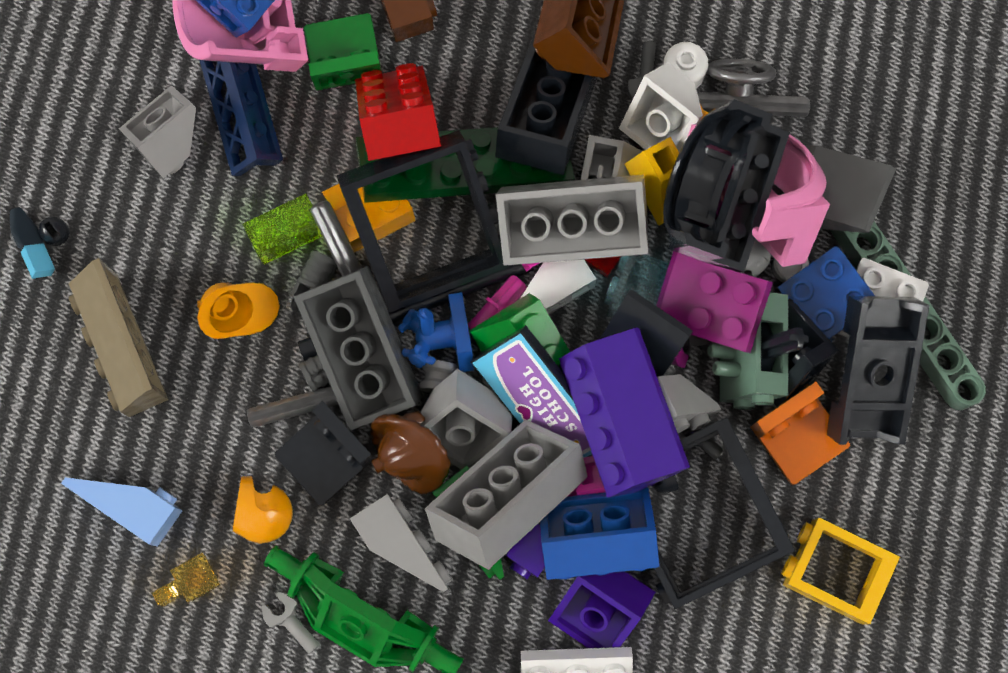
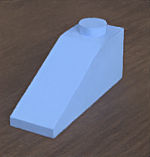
[61,477,183,547]

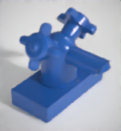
[398,292,474,372]

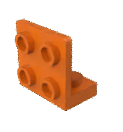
[750,382,850,485]

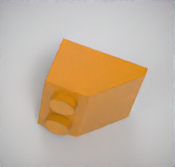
[322,183,416,253]

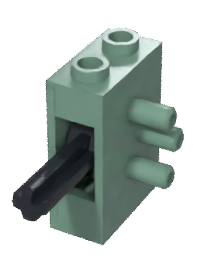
[707,292,809,410]

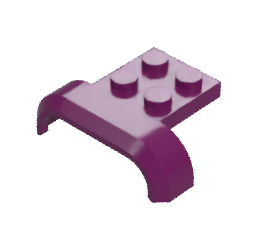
[656,224,773,368]

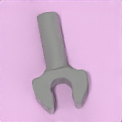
[262,592,320,655]

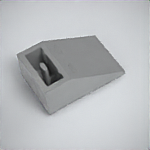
[350,494,453,594]

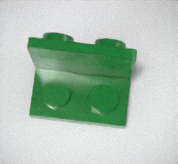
[304,13,382,91]

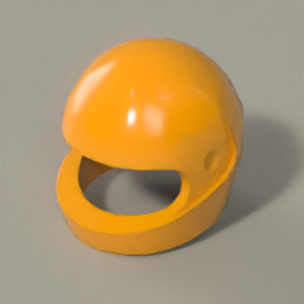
[232,476,293,544]

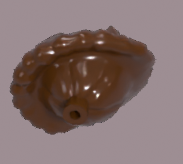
[371,411,450,494]

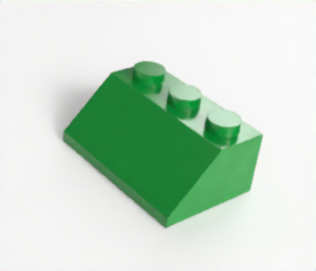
[469,293,570,373]

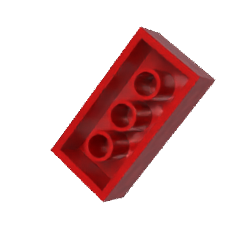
[355,63,441,161]

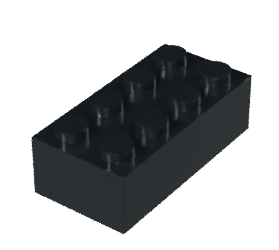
[495,29,597,175]

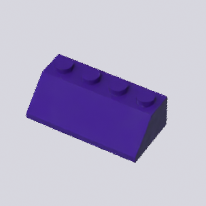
[559,328,690,498]

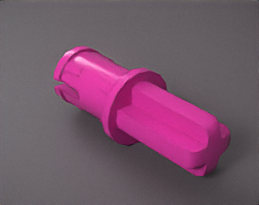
[468,275,527,329]

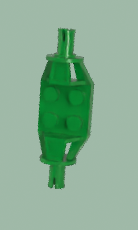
[264,545,464,673]

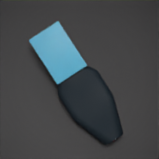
[10,207,55,279]

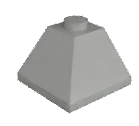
[119,85,196,178]

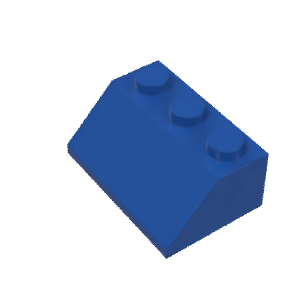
[540,488,660,580]

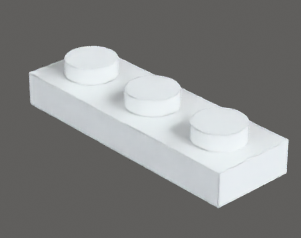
[521,647,633,673]

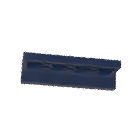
[199,60,283,176]

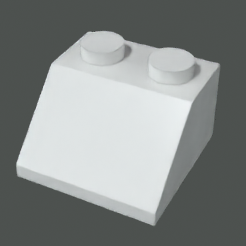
[619,62,703,153]

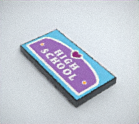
[470,325,592,458]

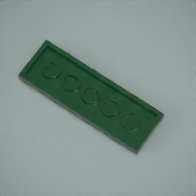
[356,127,575,203]

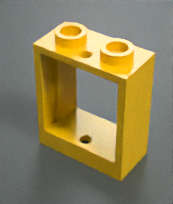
[781,518,900,625]

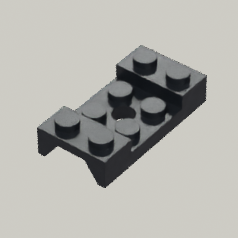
[827,296,930,445]

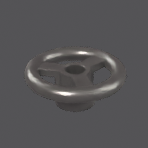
[707,59,776,97]

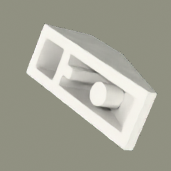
[520,259,596,314]

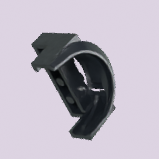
[663,99,790,272]

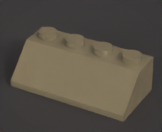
[68,258,168,417]

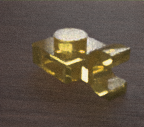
[152,552,221,607]

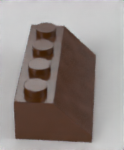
[533,0,624,78]

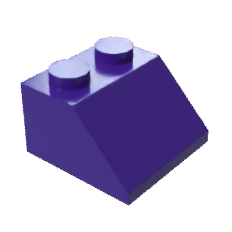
[548,571,656,648]

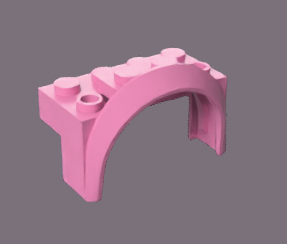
[687,124,830,267]

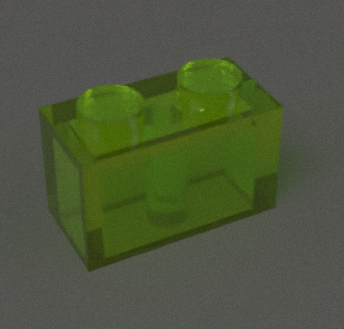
[243,193,322,265]

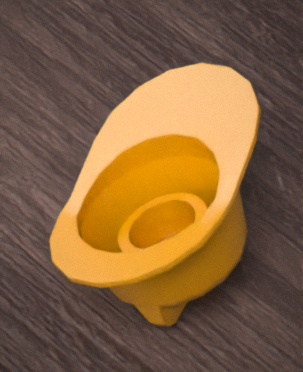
[197,283,279,339]

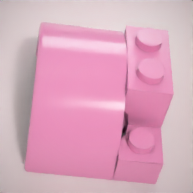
[172,0,308,72]

